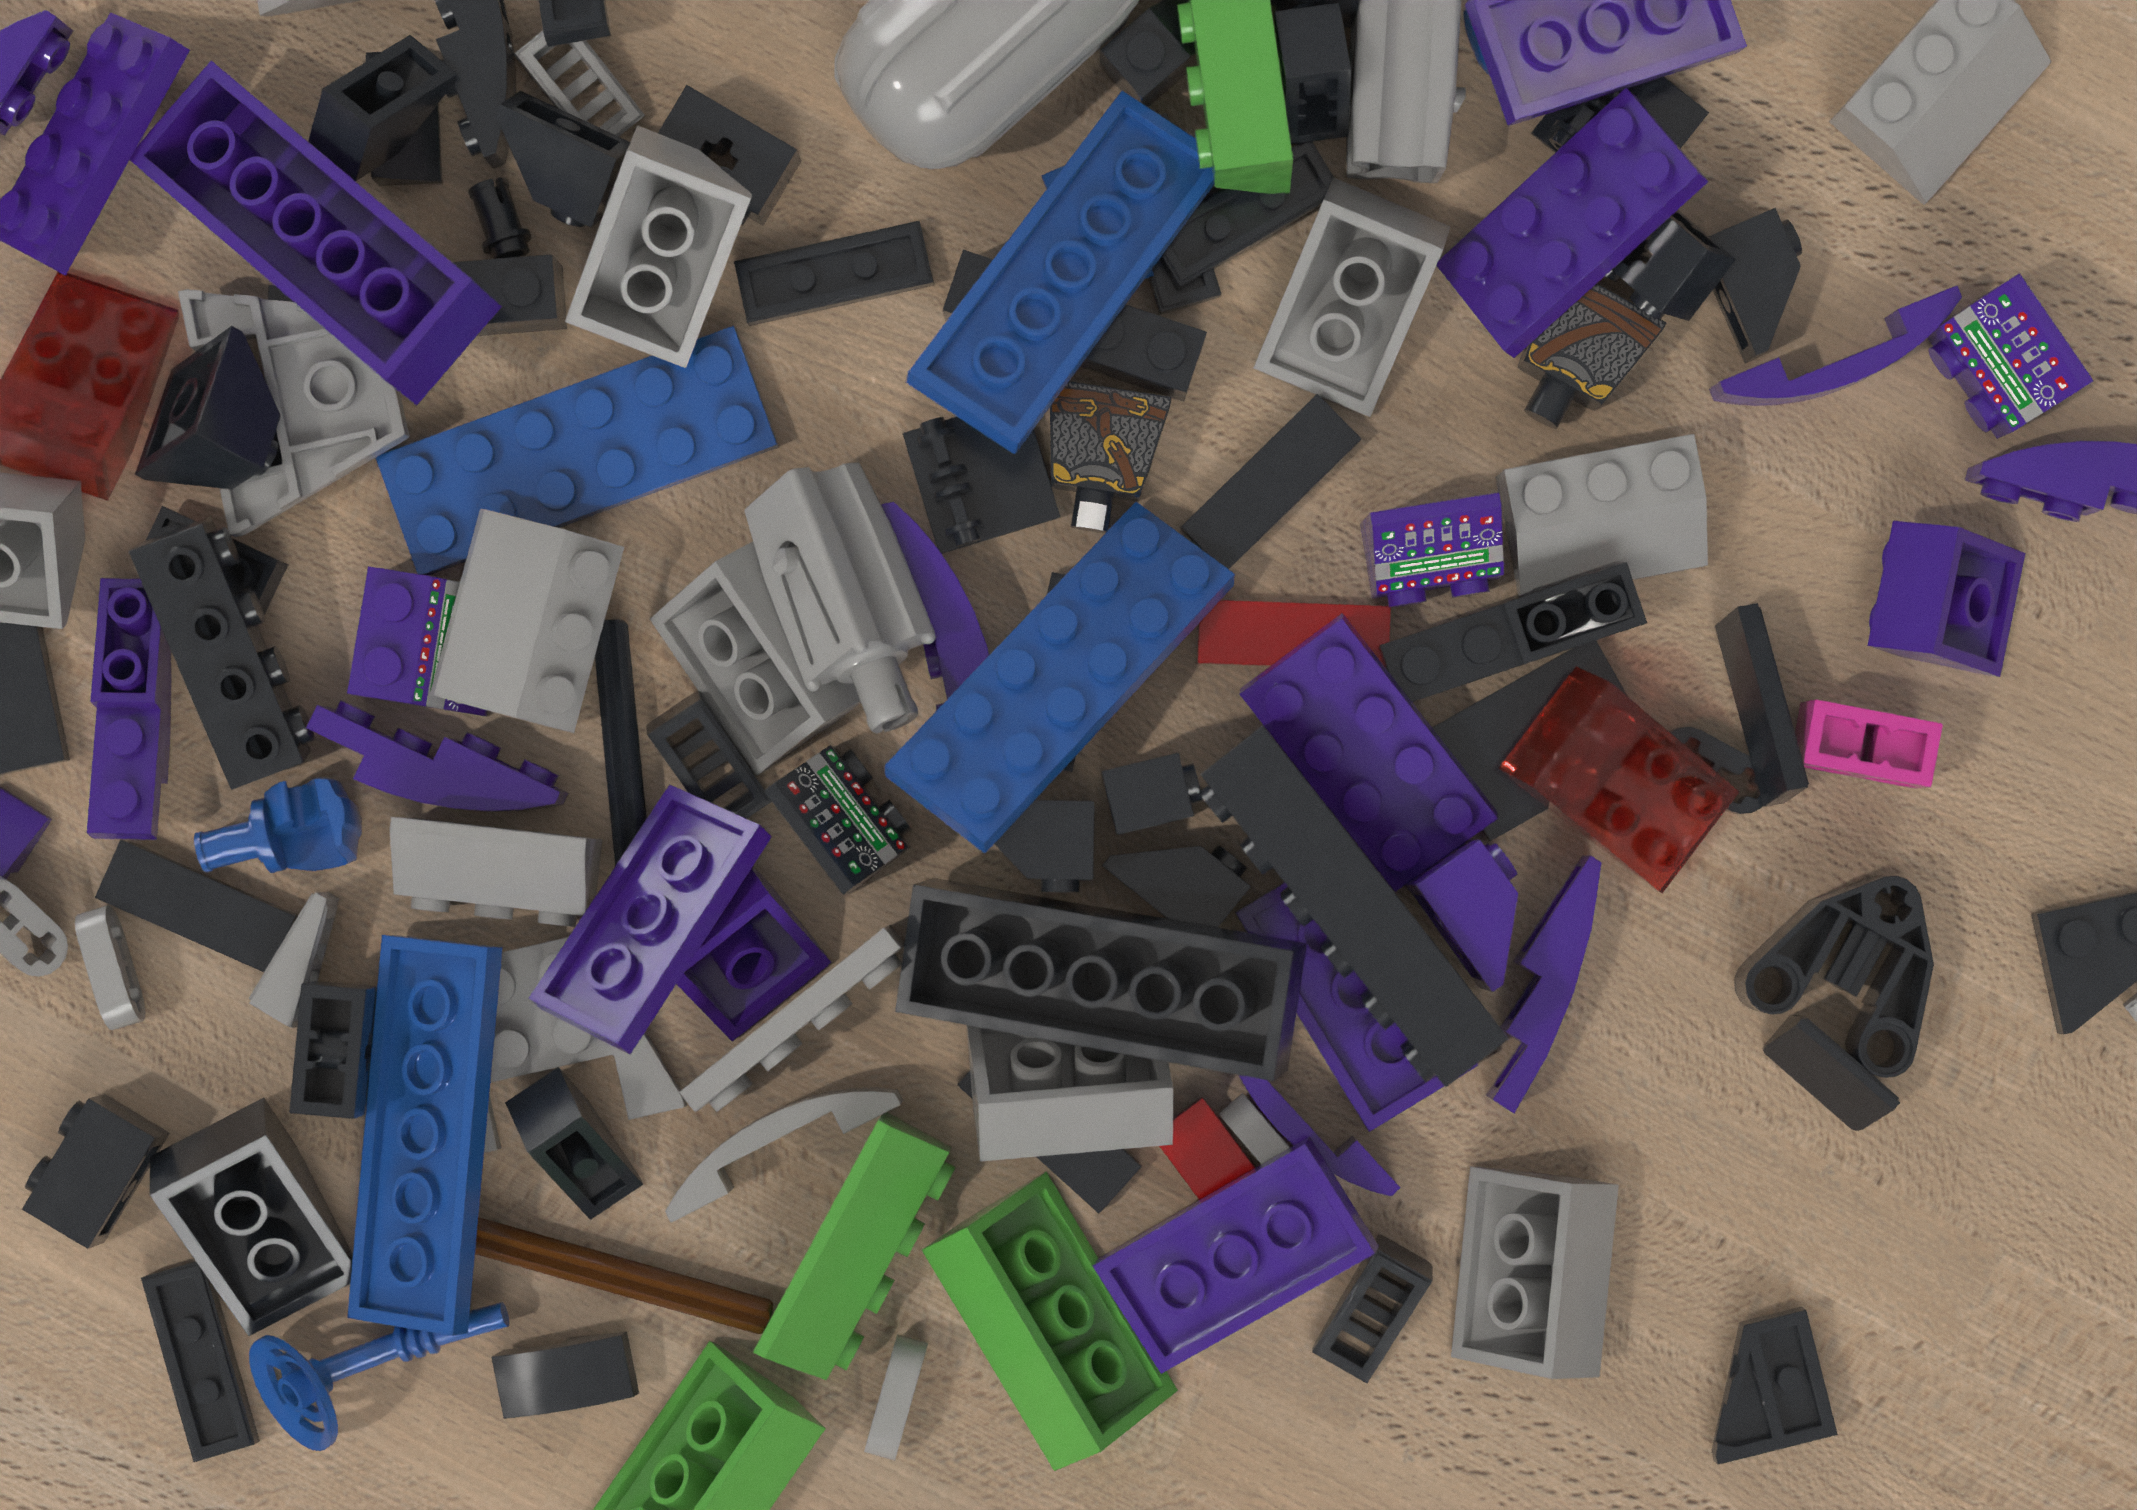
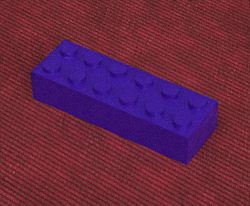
[130,61,502,405]

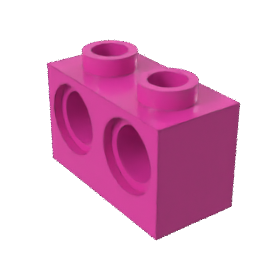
[1795,699,1943,789]

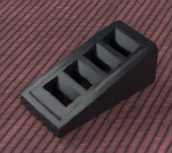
[646,691,772,819]
[1312,1234,1433,1383]

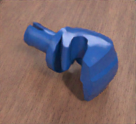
[194,777,362,873]

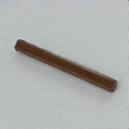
[475,1217,773,1334]

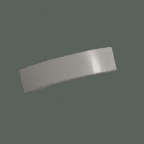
[665,1087,904,1223]

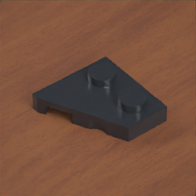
[2031,891,2137,1035]
[1711,1307,1838,1465]

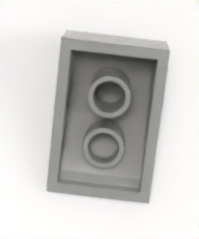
[1254,177,1451,417]

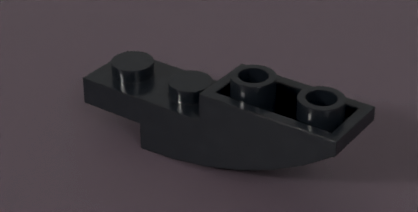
[435,0,516,169]
[1378,562,1647,702]

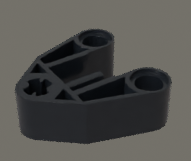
[1734,875,1934,1078]

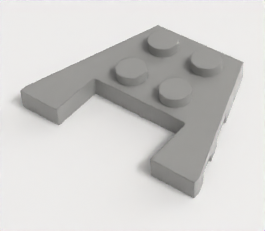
[178,289,410,537]
[484,937,687,1153]

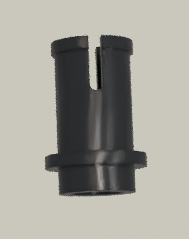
[468,177,532,259]

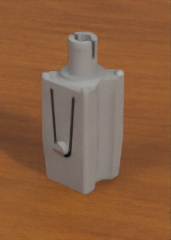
[1346,0,1466,183]
[744,462,936,733]

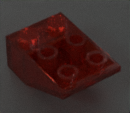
[0,272,179,501]
[1499,666,1739,893]

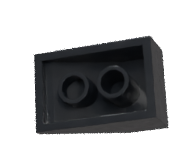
[150,1098,353,1336]

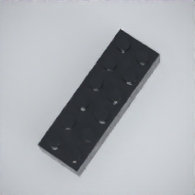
[1199,726,1509,1087]
[895,878,1307,1081]

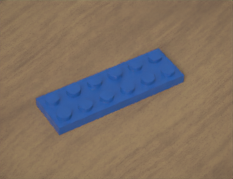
[906,91,1214,454]
[376,326,779,576]
[884,502,1235,854]
[347,935,503,1336]

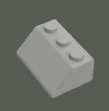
[1829,0,2052,205]
[565,125,752,368]
[1496,434,1708,598]
[0,472,85,629]
[430,509,624,733]
[650,542,861,776]
[390,817,603,927]
[966,1025,1173,1161]
[1451,1166,1619,1379]

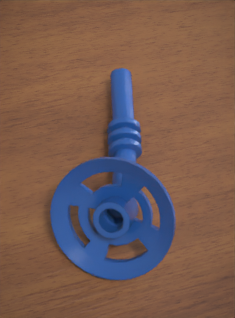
[249,1302,509,1451]

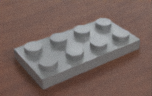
[679,925,905,1112]

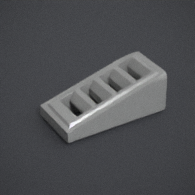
[513,31,645,136]
[249,892,339,1028]

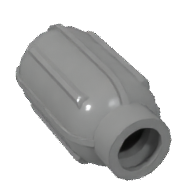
[834,0,1139,169]

